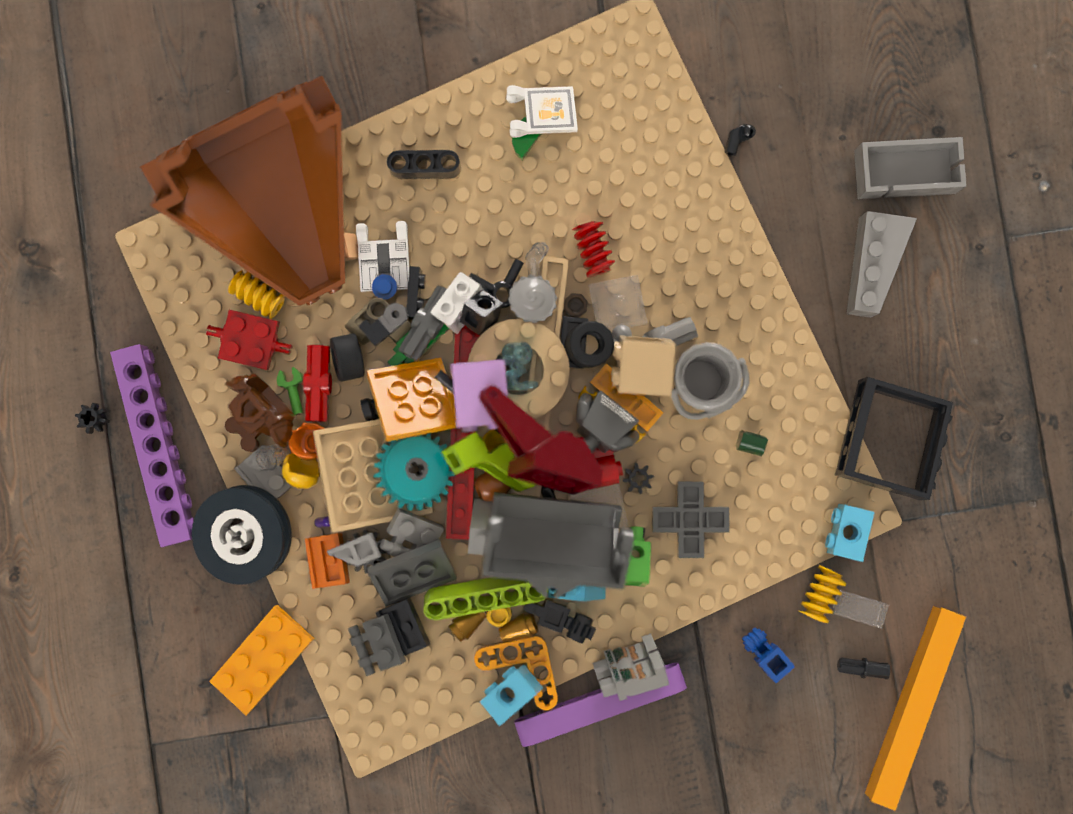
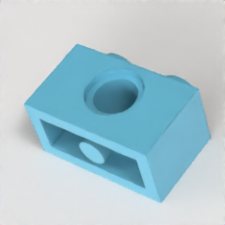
[825,504,875,562]
[480,664,543,726]

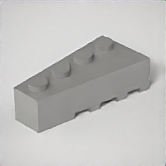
[846,211,917,318]

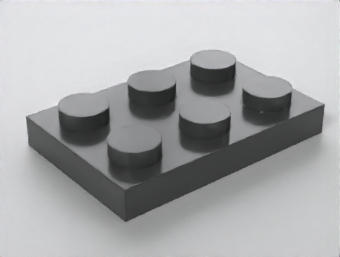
[367,540,457,607]

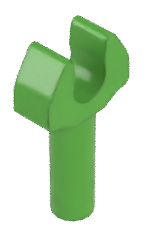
[277,367,303,415]

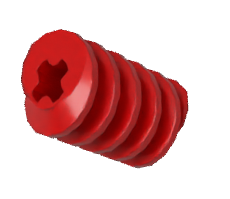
[572,221,615,277]

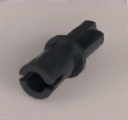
[837,657,890,680]

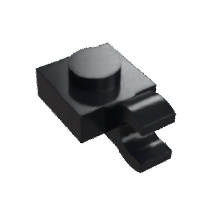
[523,599,571,633]

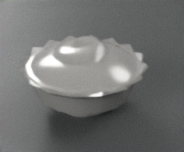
[508,274,558,323]

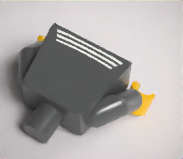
[576,386,646,453]

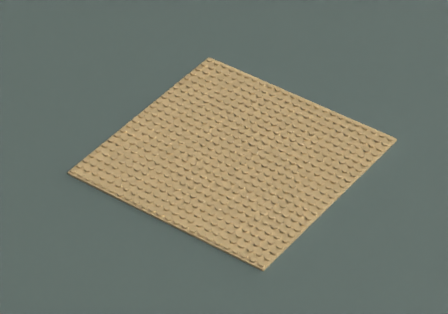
[115,0,902,778]

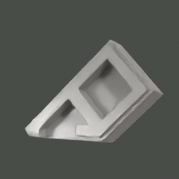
[327,532,382,567]

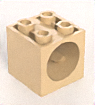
[611,335,676,396]

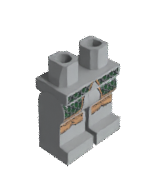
[593,633,669,701]

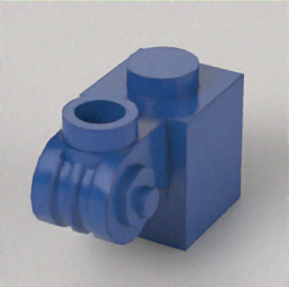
[741,627,795,683]

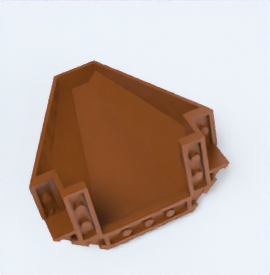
[140,76,345,306]

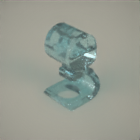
[502,342,538,390]

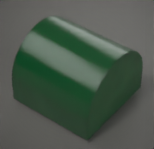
[736,430,768,456]

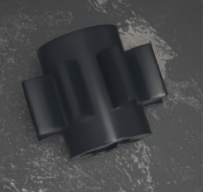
[75,403,110,434]
[622,463,654,494]
[564,612,596,644]

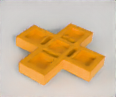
[590,363,663,432]

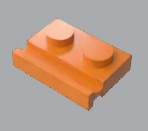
[305,533,350,589]

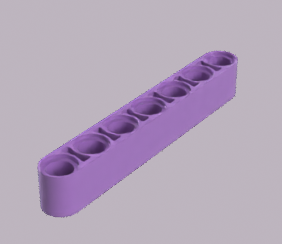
[514,662,687,747]

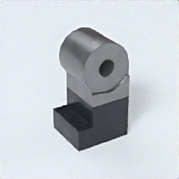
[358,303,408,346]

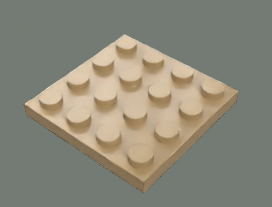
[313,419,433,533]

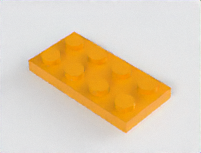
[209,604,314,716]

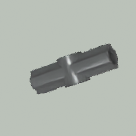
[398,285,447,362]

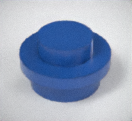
[372,274,397,300]

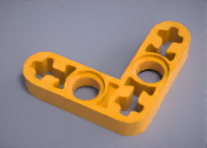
[474,635,557,710]

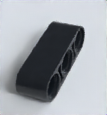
[387,150,461,179]

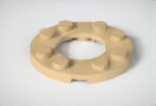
[468,319,569,419]

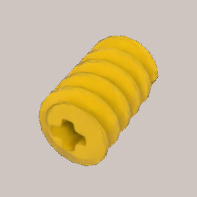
[228,270,286,320]
[799,565,847,623]

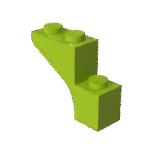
[441,432,536,492]

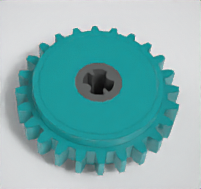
[373,433,455,511]

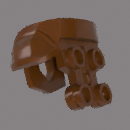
[224,374,296,452]

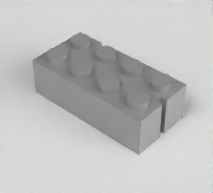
[854,137,966,199]

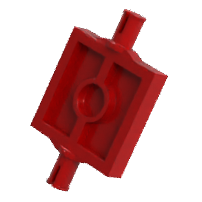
[206,309,292,370]

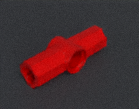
[303,345,332,422]

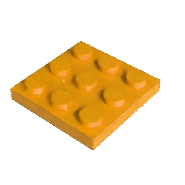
[367,357,457,442]

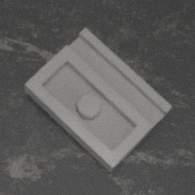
[234,445,293,499]

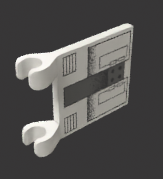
[356,221,410,292]

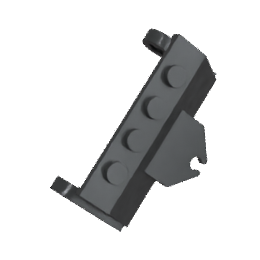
[482,492,634,599]

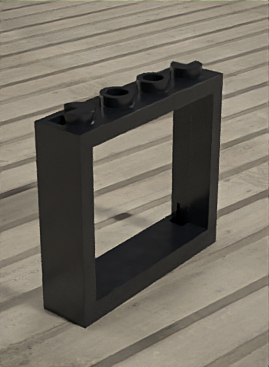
[835,377,953,500]

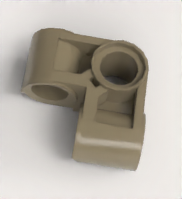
[345,298,412,345]

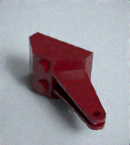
[479,385,603,495]

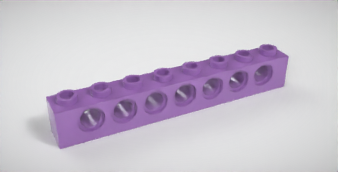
[110,344,194,548]

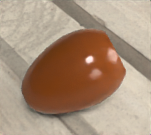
[474,472,511,502]

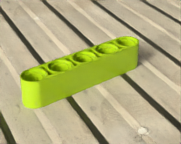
[424,577,548,620]

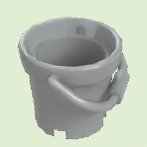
[671,343,750,420]

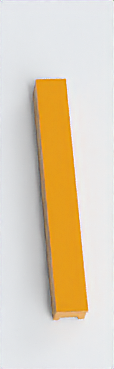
[865,606,966,811]

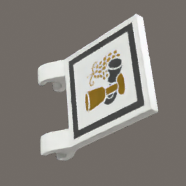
[506,85,578,138]

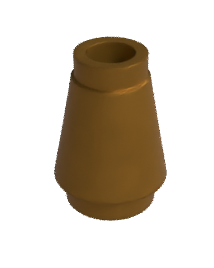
[448,612,487,642]
[499,613,539,643]

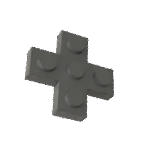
[652,481,729,558]

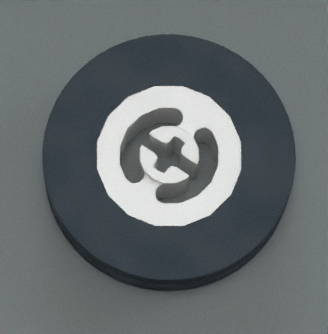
[192,485,292,585]

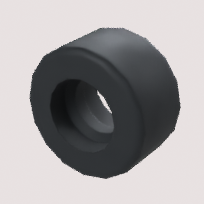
[565,321,614,368]
[330,334,365,382]

